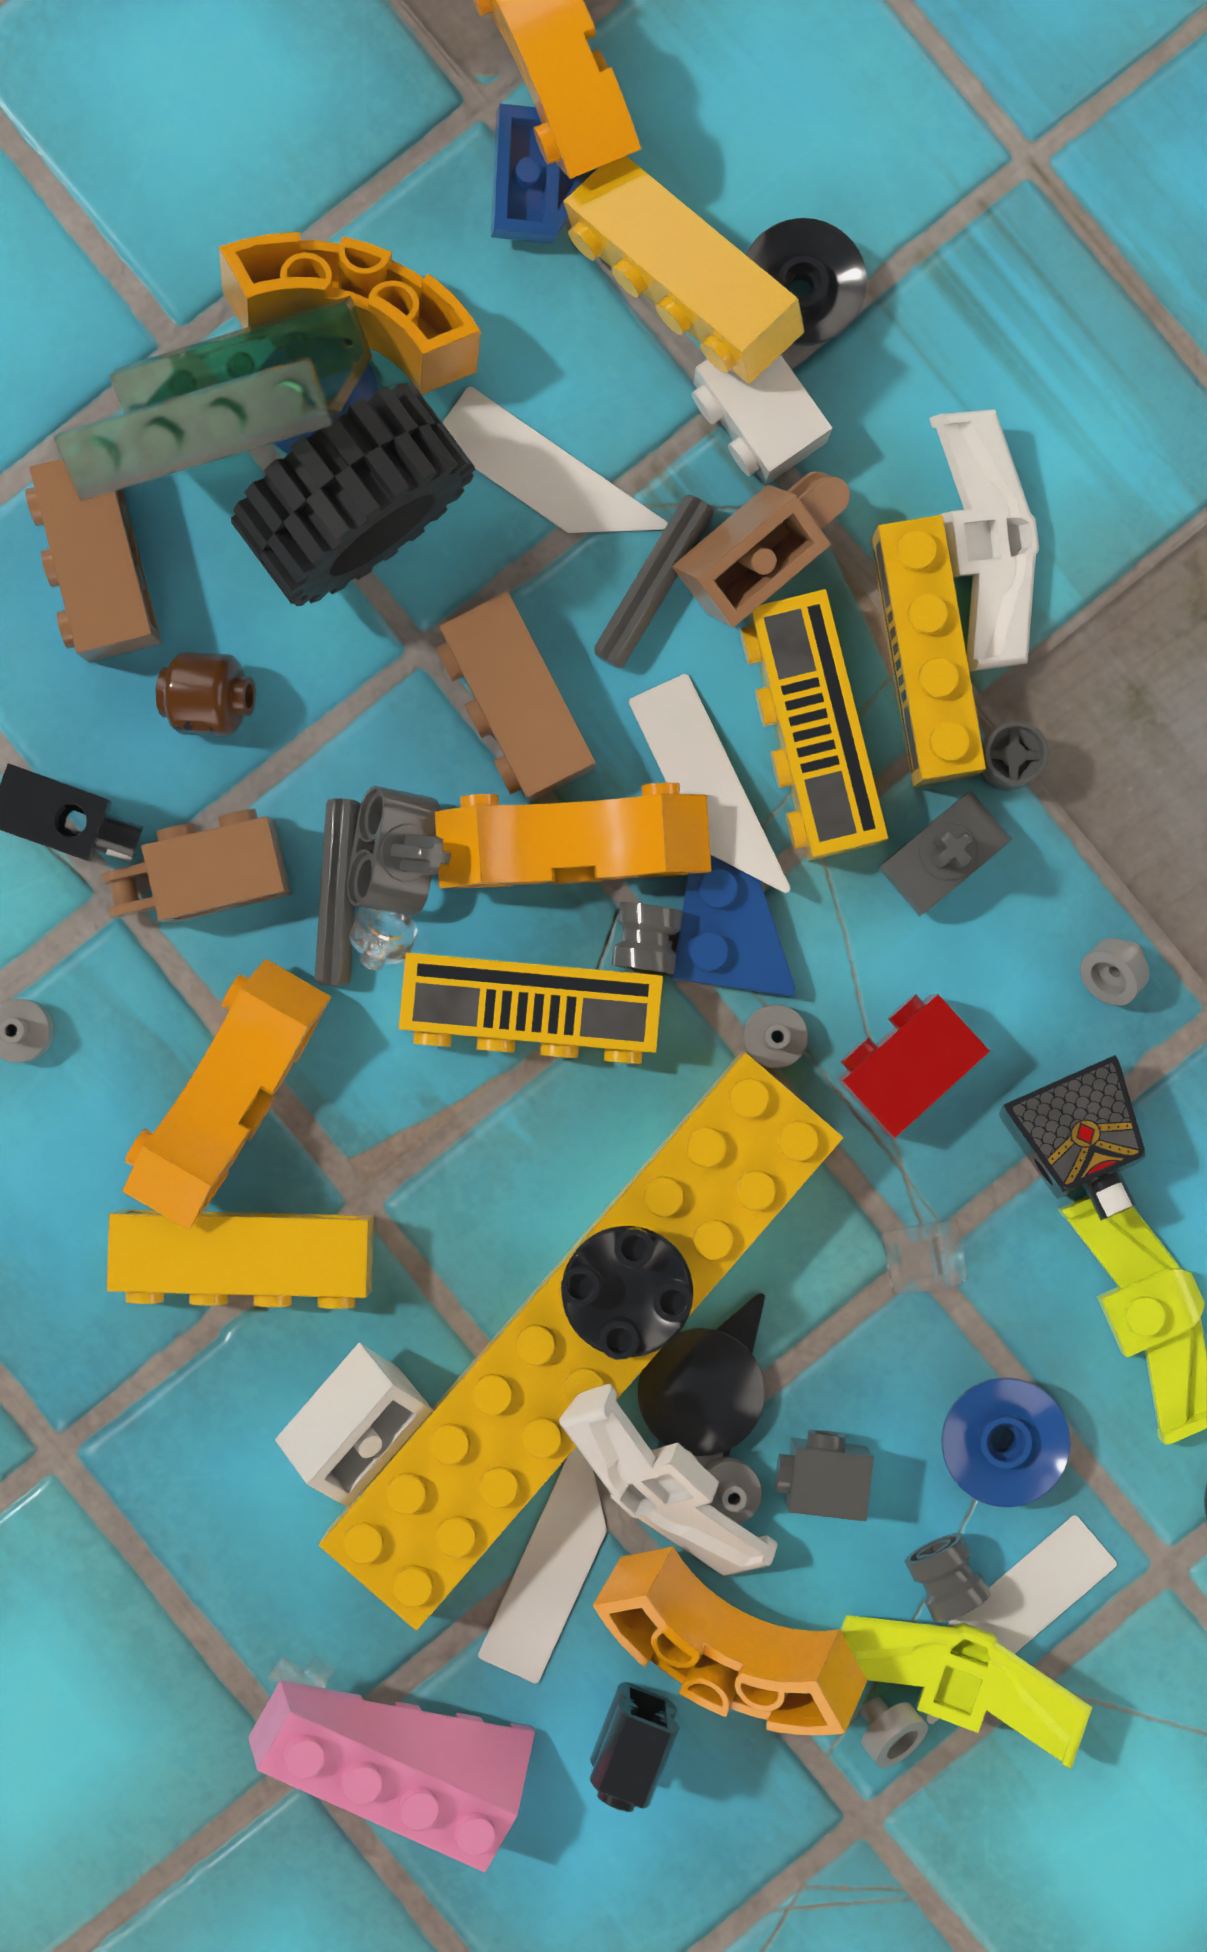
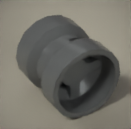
[980,721,1049,791]
[611,902,683,974]
[904,1533,991,1622]

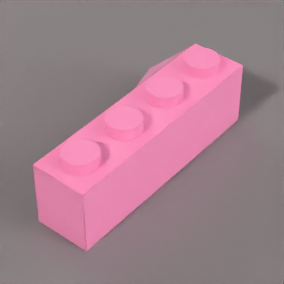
[248,1680,535,1873]

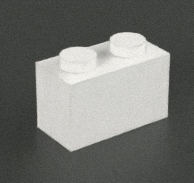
[691,355,832,486]
[275,1343,433,1508]

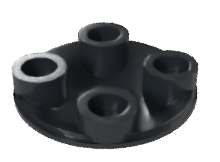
[561,1226,693,1360]
[637,1328,765,1456]

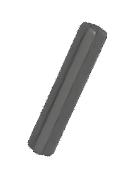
[594,494,713,668]
[314,798,360,986]

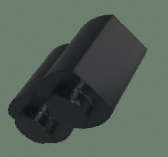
[590,1682,679,1812]

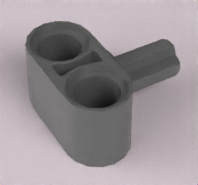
[347,786,451,916]
[878,790,1012,916]

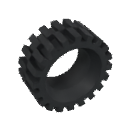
[231,383,475,606]

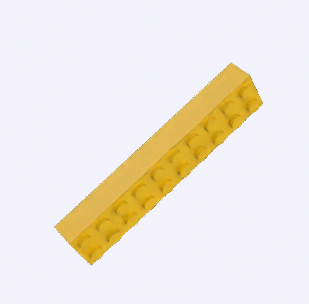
[318,1052,844,1631]

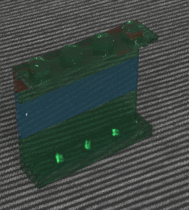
[53,295,373,501]

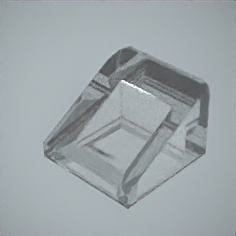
[881,1219,968,1295]

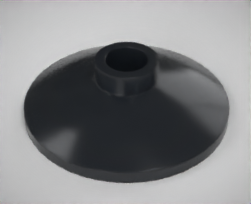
[746,218,867,346]

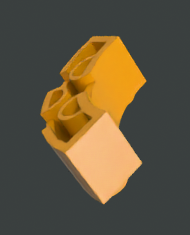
[473,0,641,179]
[219,232,481,395]
[435,783,711,888]
[122,959,332,1231]
[593,1546,867,1736]

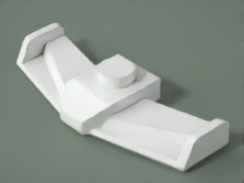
[929,409,1040,672]
[559,1384,778,1577]

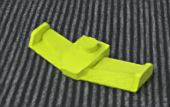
[1058,1195,1207,1445]
[840,1615,1093,1769]

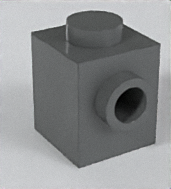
[775,1430,874,1522]

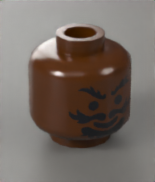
[156,652,256,737]

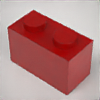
[837,994,990,1138]

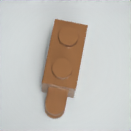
[672,471,850,628]
[100,809,292,924]

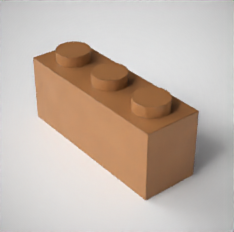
[25,448,162,663]
[435,591,596,803]

